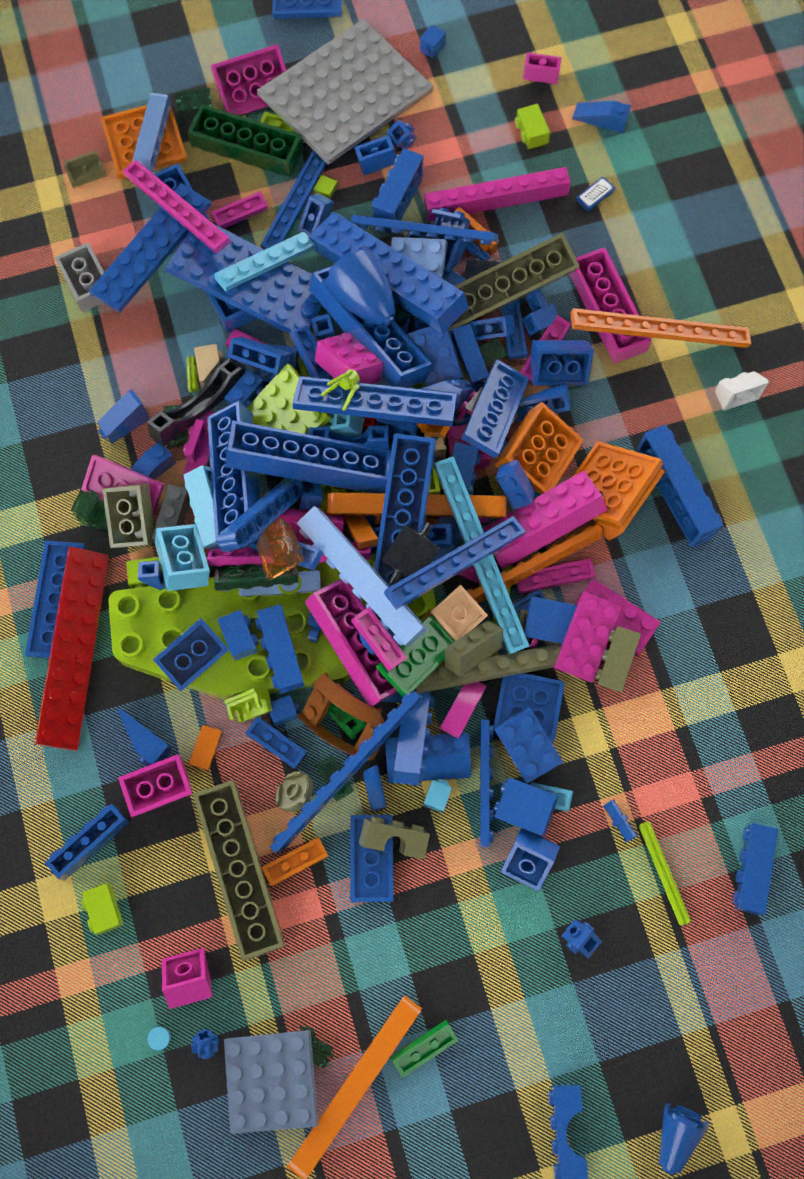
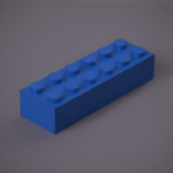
[637,424,723,548]

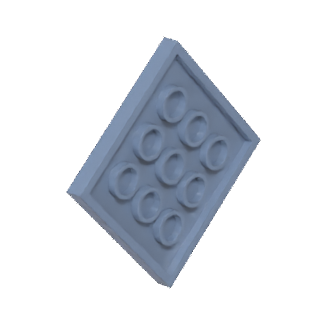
[224,1030,319,1134]

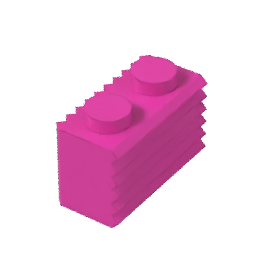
[523,52,562,84]

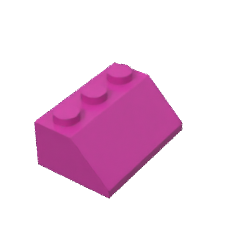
[118,755,192,818]

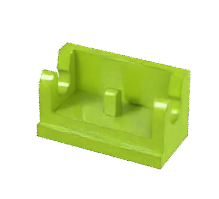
[224,688,272,723]

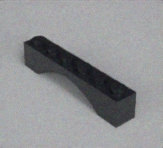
[146,358,245,447]

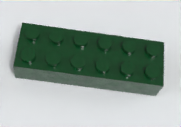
[188,104,303,177]

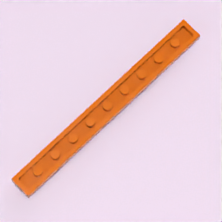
[570,308,751,348]
[425,524,603,619]

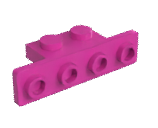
[182,411,215,481]

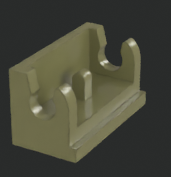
[62,150,107,188]

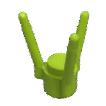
[321,369,360,411]

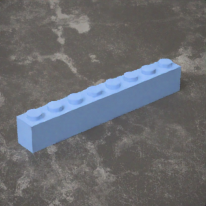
[297,506,428,646]

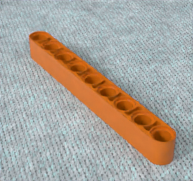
[327,493,507,518]
[286,995,423,1179]

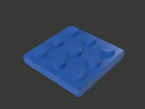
[493,673,565,743]

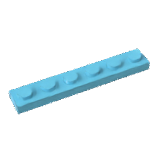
[214,232,315,292]

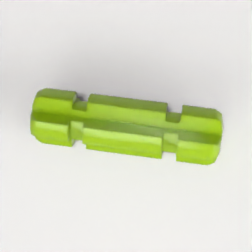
[186,356,199,392]

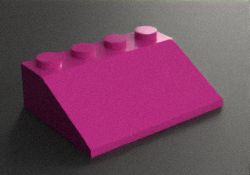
[210,44,286,116]

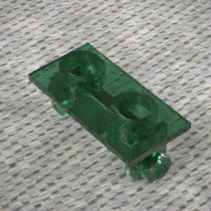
[299,1025,334,1069]

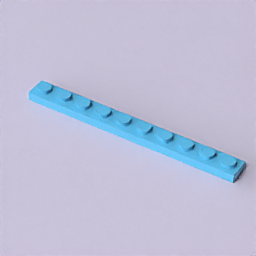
[434,456,529,654]

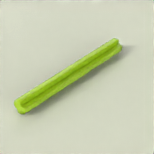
[639,822,691,925]

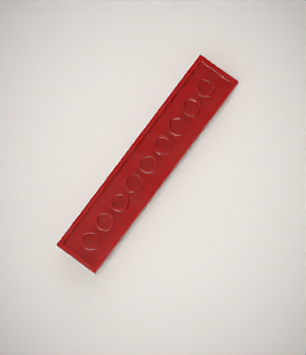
[34,546,109,751]

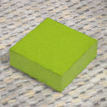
[313,175,338,199]

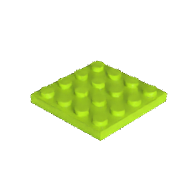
[247,363,332,435]

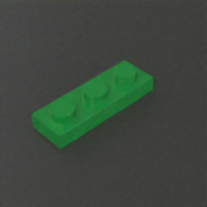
[390,1020,459,1078]

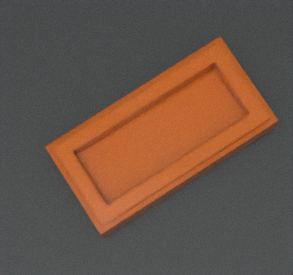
[189,725,223,771]

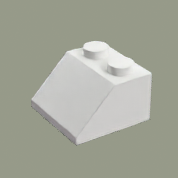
[715,371,769,411]

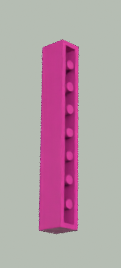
[424,167,571,222]

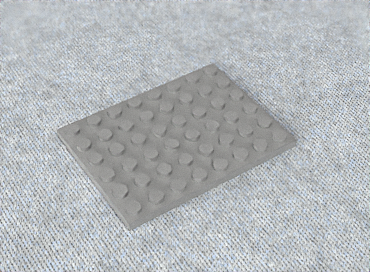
[258,19,434,165]

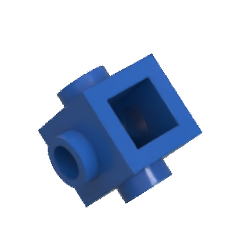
[386,120,417,149]
[562,919,602,959]

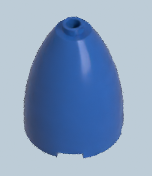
[322,245,395,326]

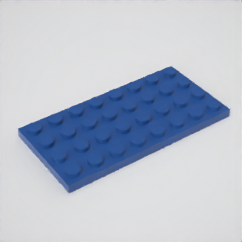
[166,224,322,334]

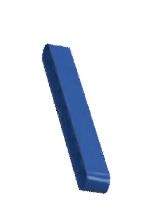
[218,478,312,552]

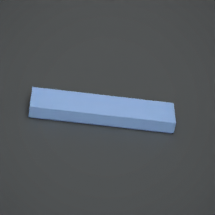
[238,570,321,597]

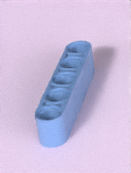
[133,92,171,172]

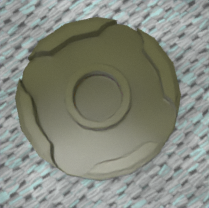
[276,771,313,813]

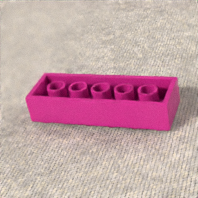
[570,247,652,364]
[482,471,607,570]
[305,579,398,707]

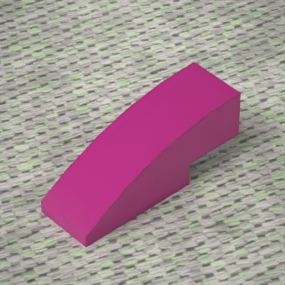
[440,682,487,739]

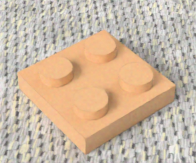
[429,585,488,641]

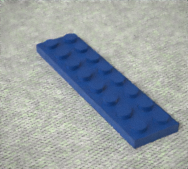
[89,183,212,313]
[292,376,457,427]

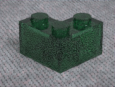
[70,490,108,534]

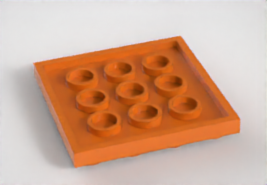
[100,105,188,180]
[573,441,663,526]

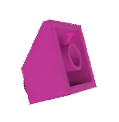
[162,948,212,1009]

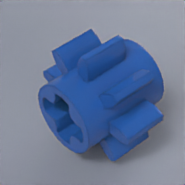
[191,1030,219,1059]

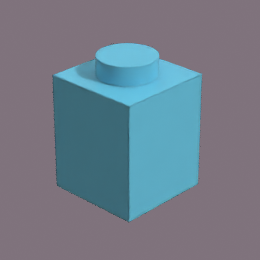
[424,779,452,813]

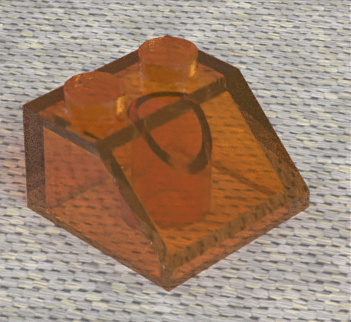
[256,518,304,581]

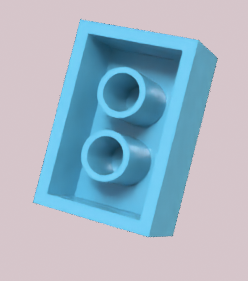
[155,524,210,591]

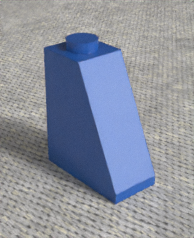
[97,389,150,444]

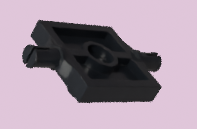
[382,522,440,585]

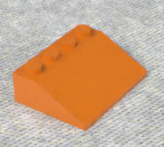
[494,402,584,494]

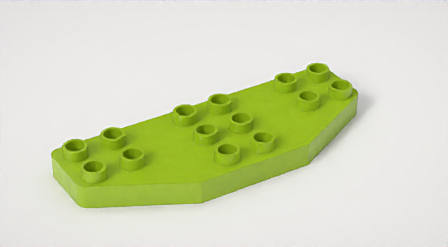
[109,555,436,700]

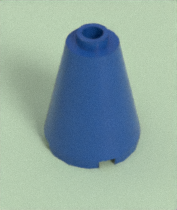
[659,1103,709,1175]

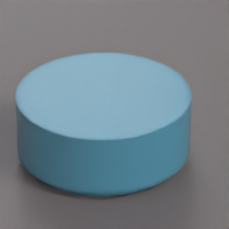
[147,1027,171,1050]

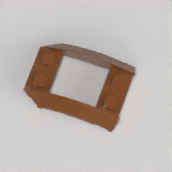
[296,673,386,761]

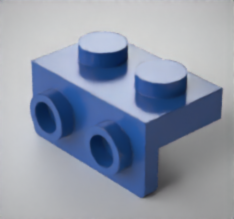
[431,207,471,229]

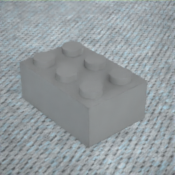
[54,242,104,312]

